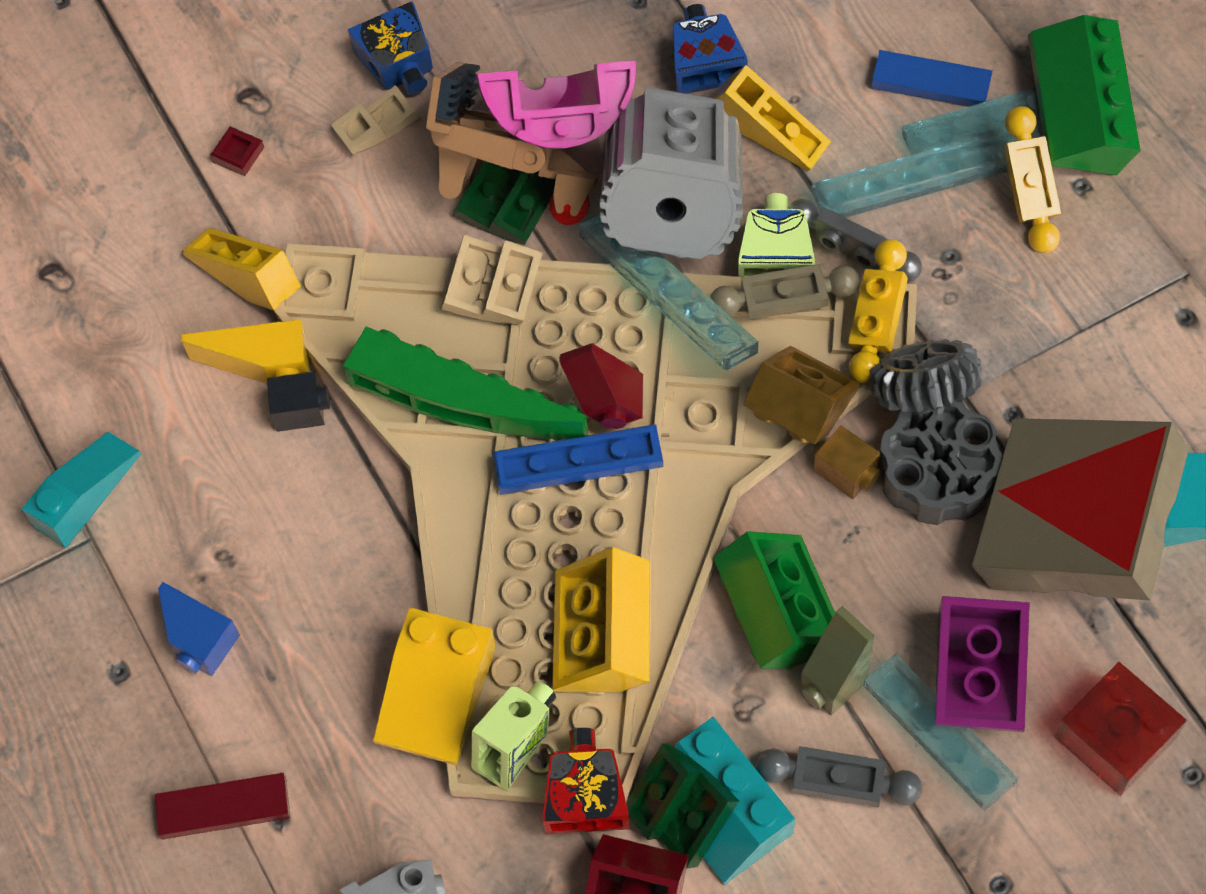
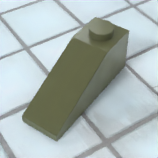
[801,606,875,715]

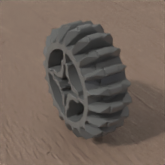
[870,339,982,413]

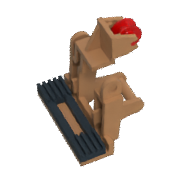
[426,62,599,225]

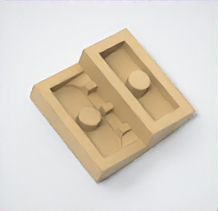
[441,235,543,324]

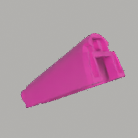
[476,60,636,149]

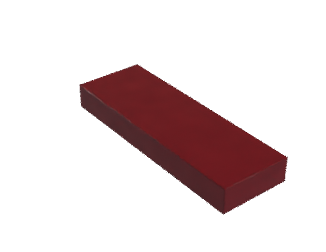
[155,772,291,840]

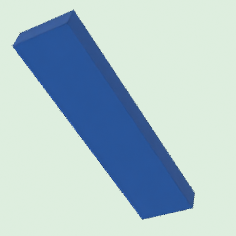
[493,424,664,495]

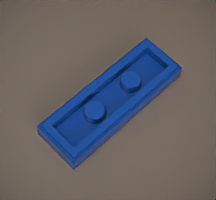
[871,50,993,109]

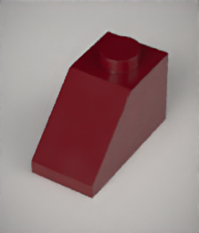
[559,343,643,429]

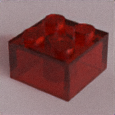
[1054,662,1187,796]

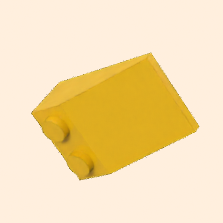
[373,607,496,766]

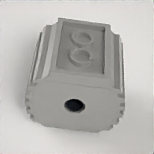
[600,87,743,259]

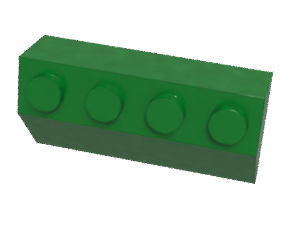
[1028,15,1141,175]

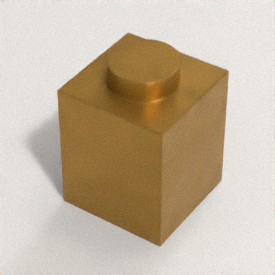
[814,425,881,499]

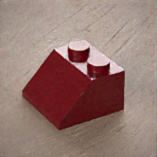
[585,834,689,894]

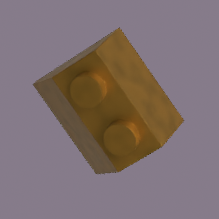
[743,345,861,444]

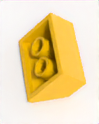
[552,547,650,692]

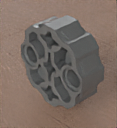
[879,402,1003,525]

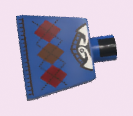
[673,4,748,94]

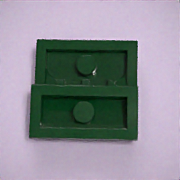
[453,161,556,245]
[626,743,739,869]

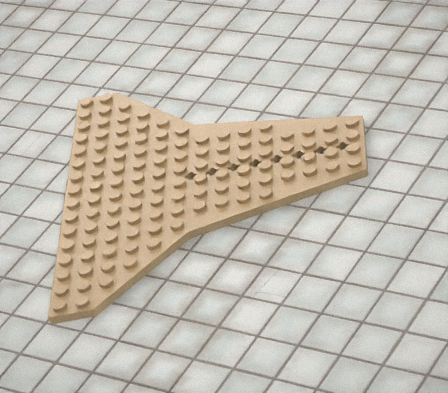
[275,243,917,804]

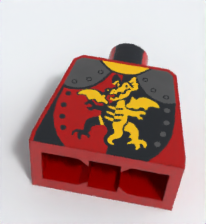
[543,728,630,834]

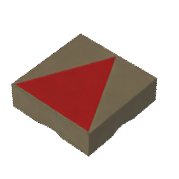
[972,418,1189,601]

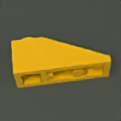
[712,65,831,171]
[182,227,301,311]
[181,319,310,384]

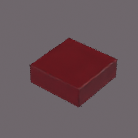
[210,126,265,176]

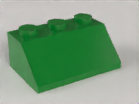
[713,531,835,669]

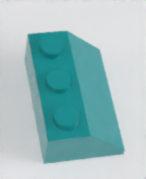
[674,717,795,885]

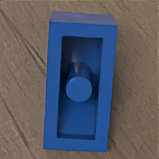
[158,582,240,676]

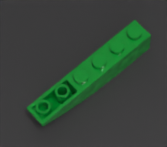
[343,326,588,440]

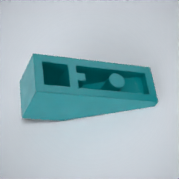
[22,432,141,548]

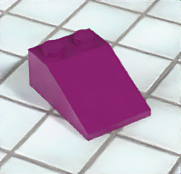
[935,596,1030,732]

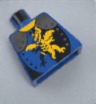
[348,1,433,94]

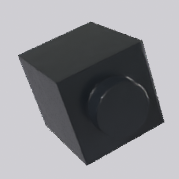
[267,371,330,432]

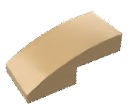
[331,85,420,154]

